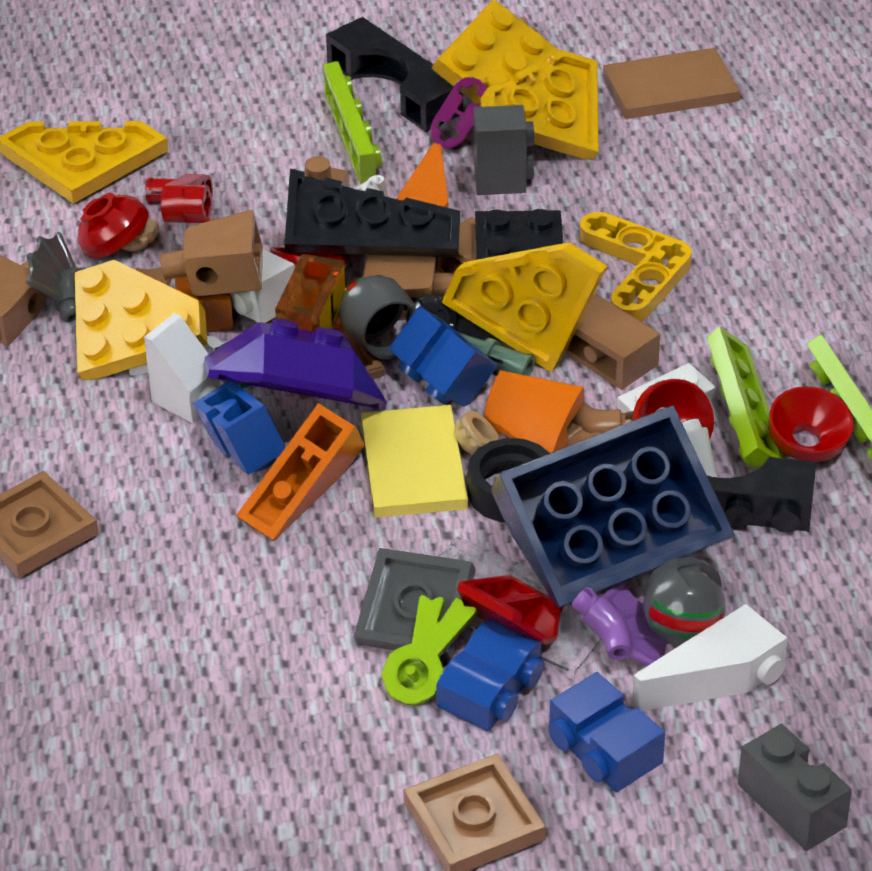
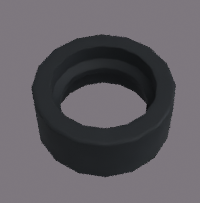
[467,438,550,522]

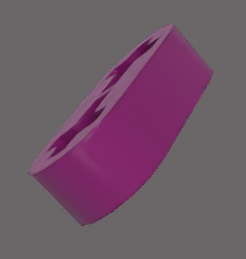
[430,77,487,148]

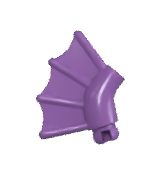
[572,582,668,666]

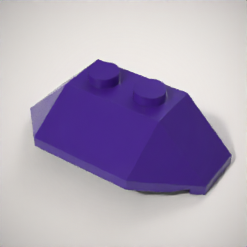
[203,319,387,410]

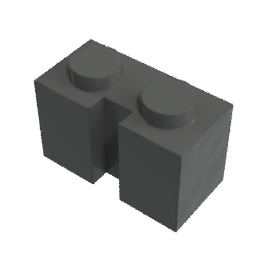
[474,105,534,195]
[738,723,852,851]

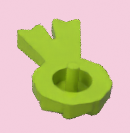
[381,595,478,706]

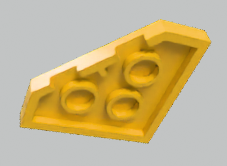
[481,50,599,159]
[0,121,168,204]
[441,242,608,372]
[75,260,208,380]

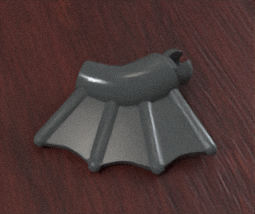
[26,232,84,322]

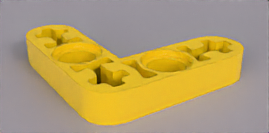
[579,212,692,322]

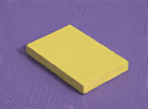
[361,405,468,518]

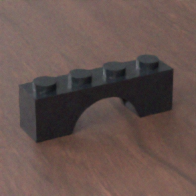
[326,17,464,132]
[707,457,816,532]

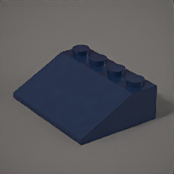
[491,405,735,609]

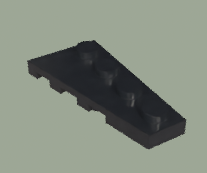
[284,168,460,257]

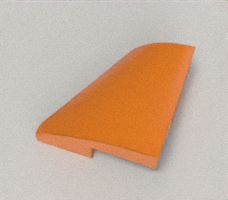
[484,370,585,453]

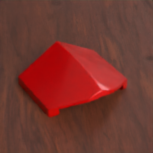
[457,574,563,645]

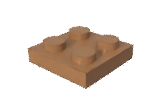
[0,471,99,578]
[403,753,546,871]

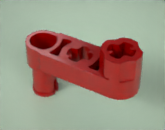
[145,174,213,223]

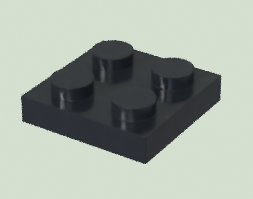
[475,209,563,260]

